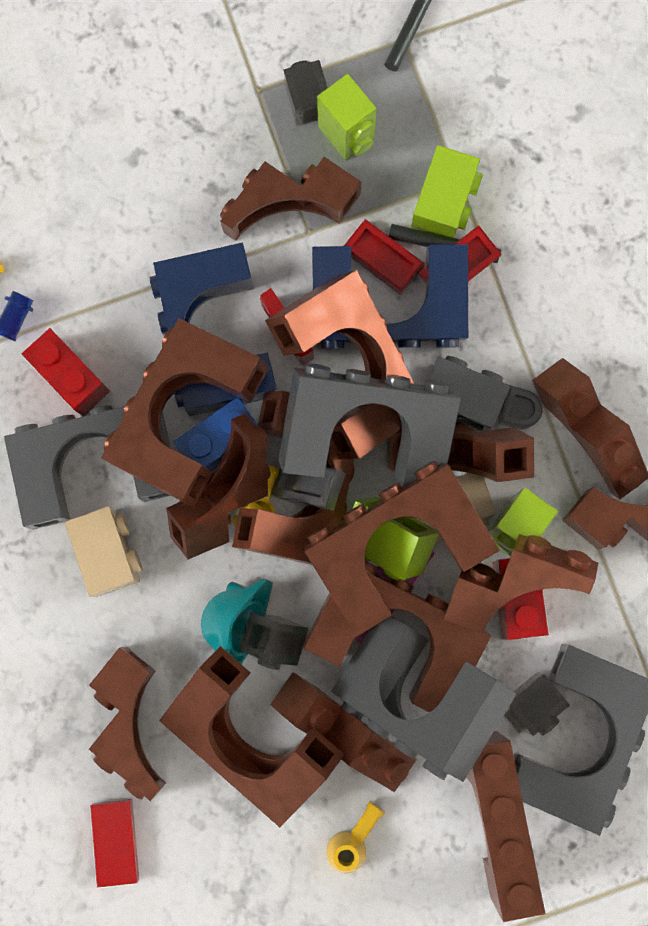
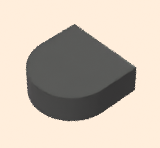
[498,385,543,430]

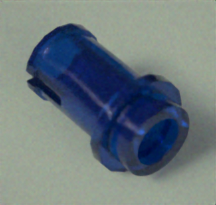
[0,291,34,342]

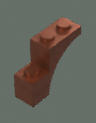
[220,157,361,241]
[532,358,648,500]
[166,414,271,560]
[387,421,534,482]
[562,487,648,550]
[444,534,599,634]
[89,646,166,801]
[270,672,417,792]

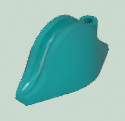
[201,579,273,664]

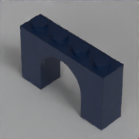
[149,242,277,416]
[312,244,469,349]

